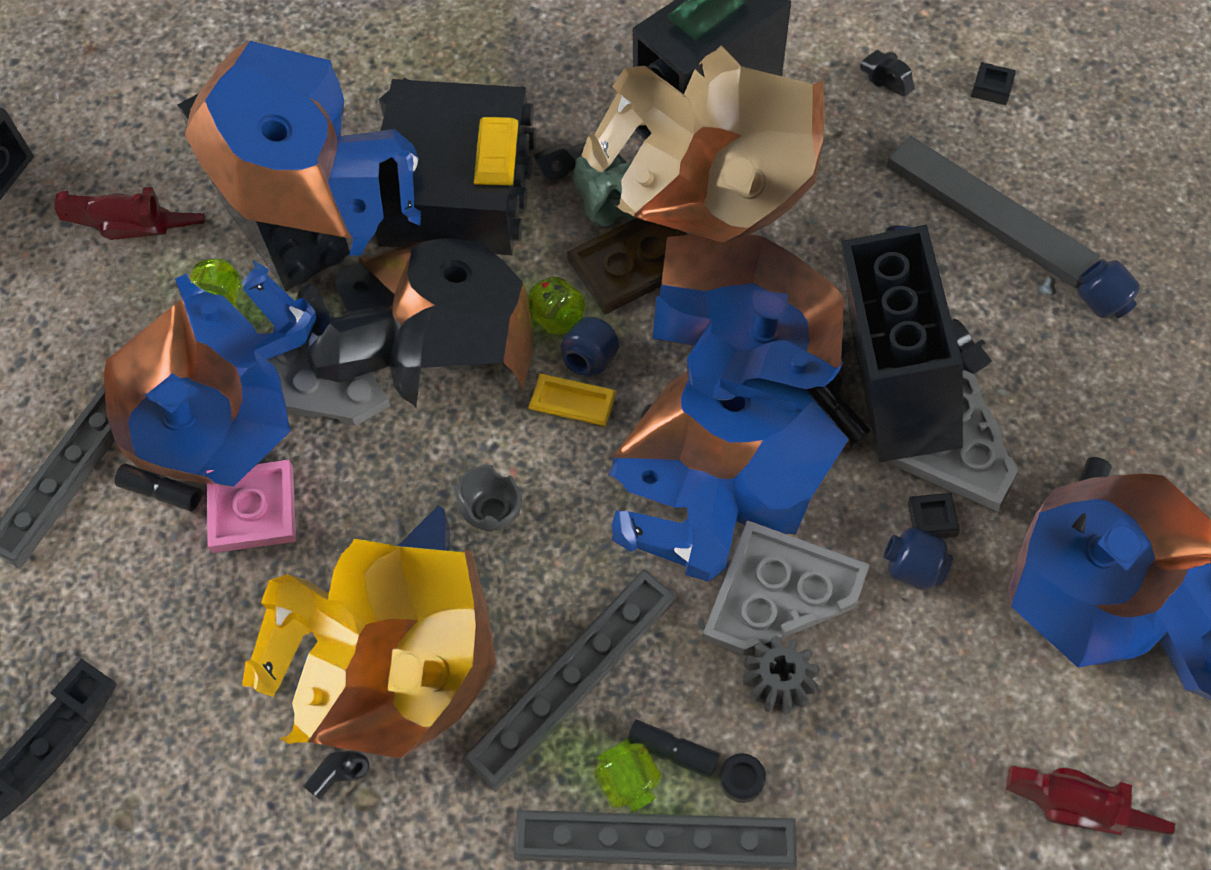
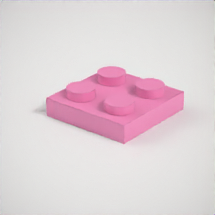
[207,460,296,553]

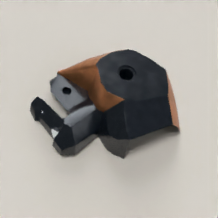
[296,238,533,408]

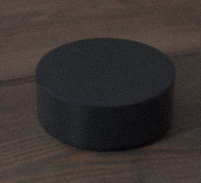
[719,753,766,803]

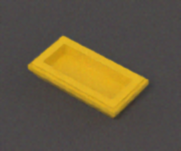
[474,117,518,185]
[528,373,617,427]

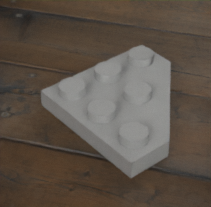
[267,313,391,426]
[885,370,1018,512]
[702,520,870,655]

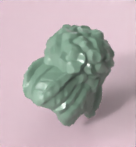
[572,153,636,227]

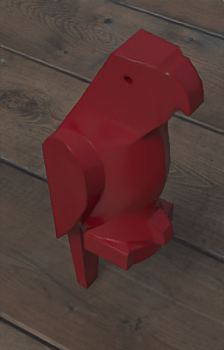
[54,187,206,240]
[1005,765,1175,835]

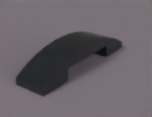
[0,658,117,821]

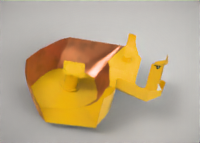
[242,538,496,759]

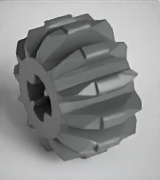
[743,636,820,715]

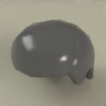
[457,465,522,532]

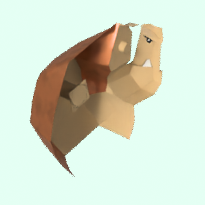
[582,46,825,243]

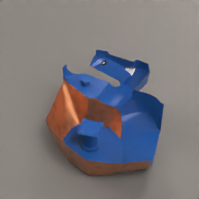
[185,41,421,256]
[652,234,844,413]
[104,260,316,487]
[607,371,850,582]
[1008,473,1211,700]

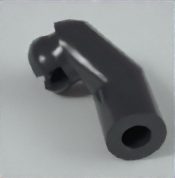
[302,750,370,800]

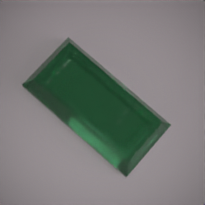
[668,0,747,41]

